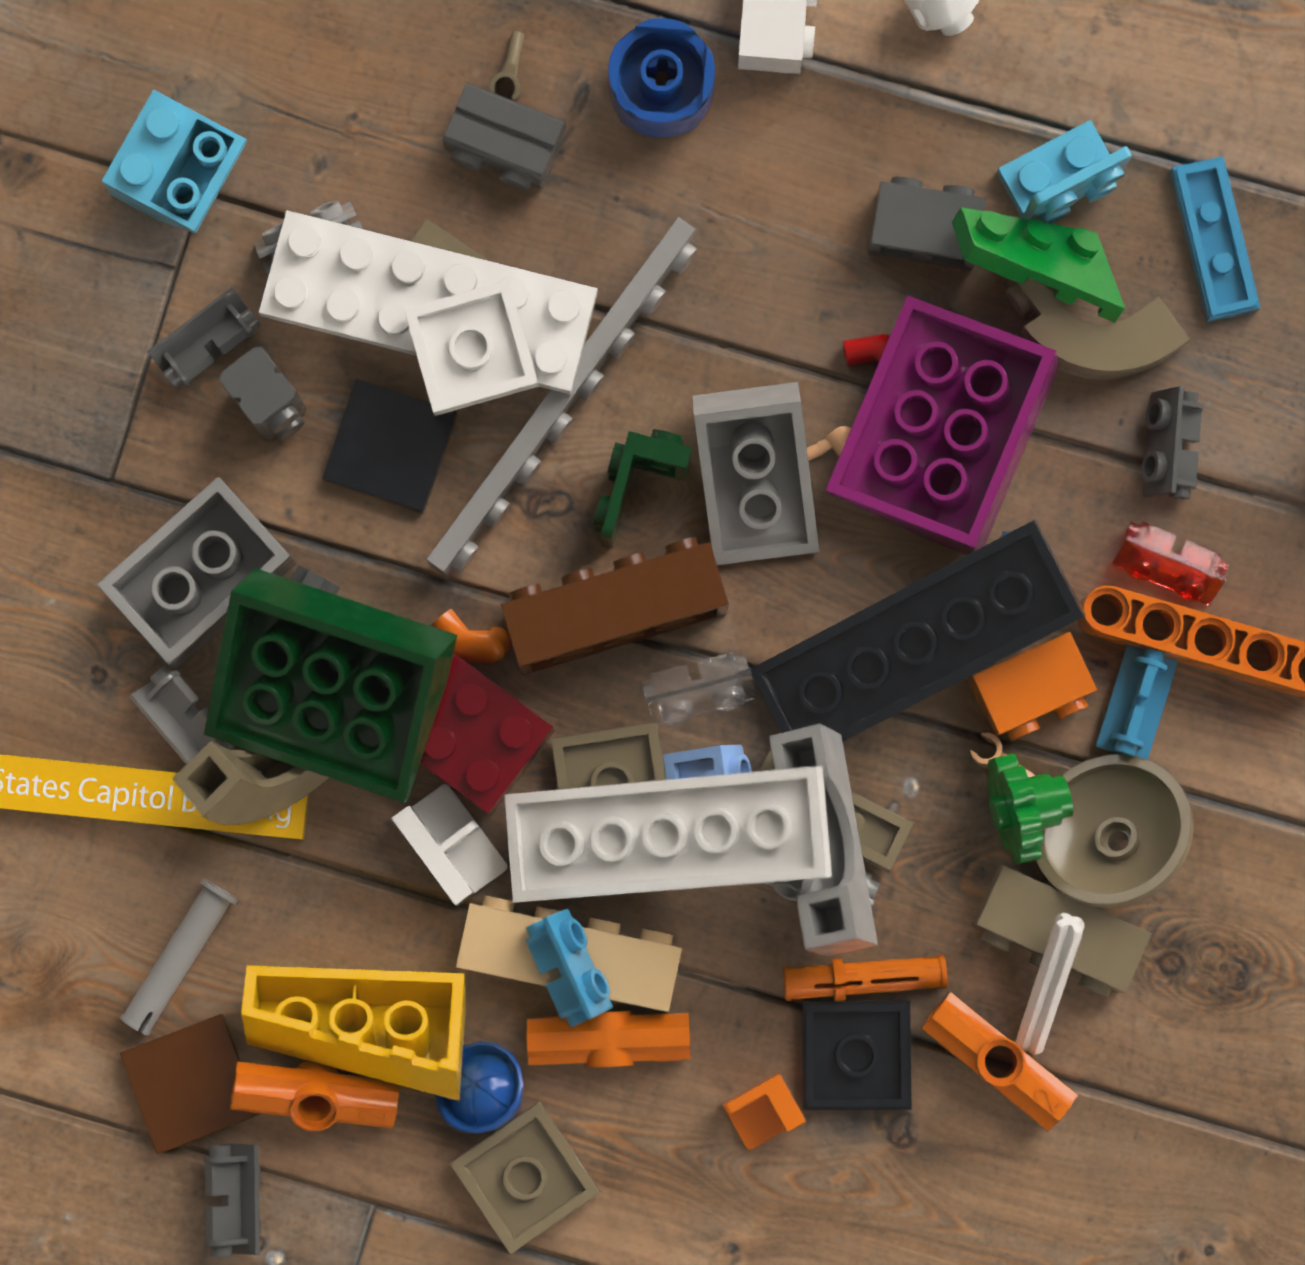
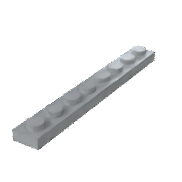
[426,217,698,578]

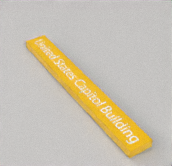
[0,754,309,840]

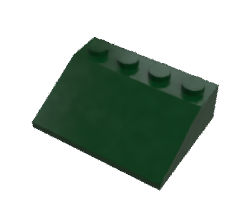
[204,568,458,803]

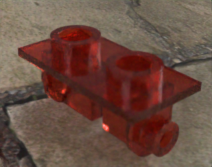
[1111,521,1229,606]

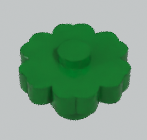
[986,753,1073,864]

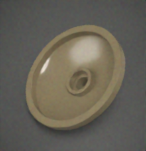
[1036,754,1193,908]

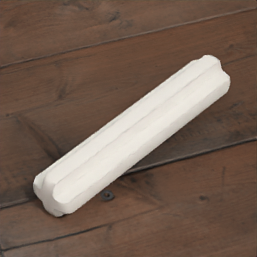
[1015,913,1085,1055]

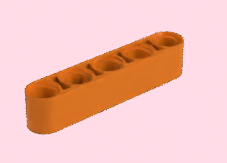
[1078,585,1305,698]

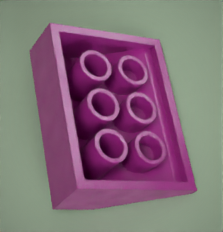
[826,295,1059,555]

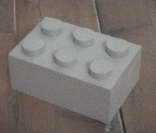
[97,476,297,670]

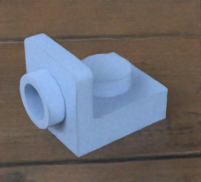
[663,745,752,780]

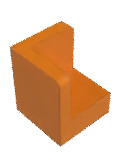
[722,1072,807,1150]

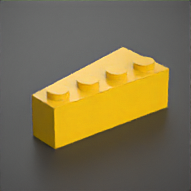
[241,966,466,1101]

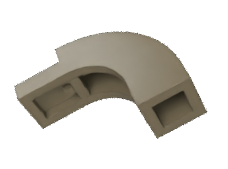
[1005,278,1190,380]
[173,741,329,825]

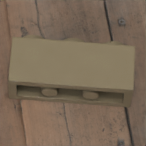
[972,865,1152,998]

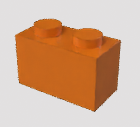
[968,632,1097,741]

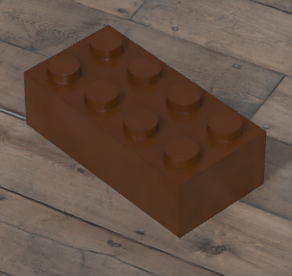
[501,537,729,676]

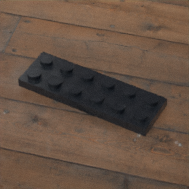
[749,520,1086,741]

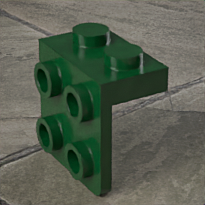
[593,429,692,548]

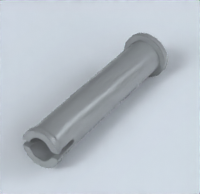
[119,878,239,1036]

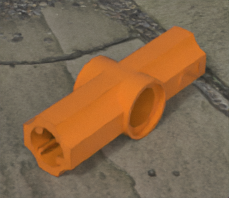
[920,991,1078,1132]
[527,1011,691,1067]
[230,1061,399,1131]

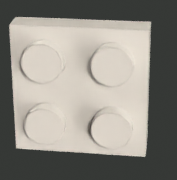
[404,280,539,416]

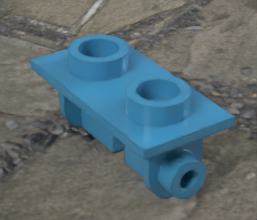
[1095,645,1178,760]
[525,909,613,1028]

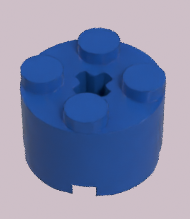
[608,18,715,138]

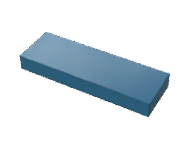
[1170,156,1261,323]

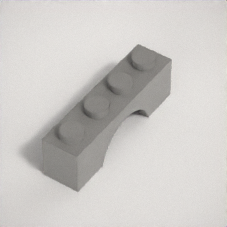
[769,724,878,956]

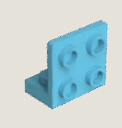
[996,120,1132,224]

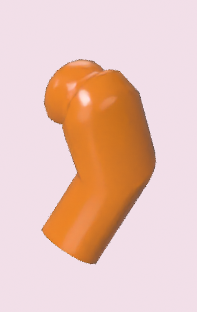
[431,609,512,664]

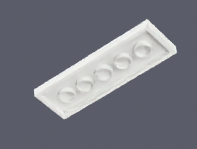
[259,210,598,395]
[504,766,832,903]

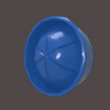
[435,1041,524,1134]

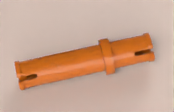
[783,954,948,1002]

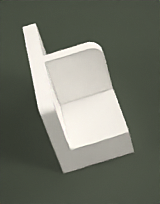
[392,784,508,906]

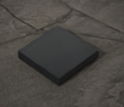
[322,379,458,513]
[802,1001,912,1110]

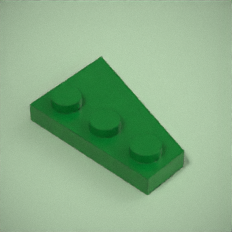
[951,207,1125,323]

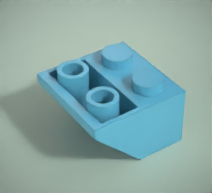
[101,89,248,233]

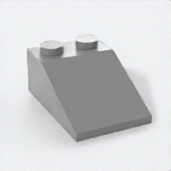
[692,382,820,565]

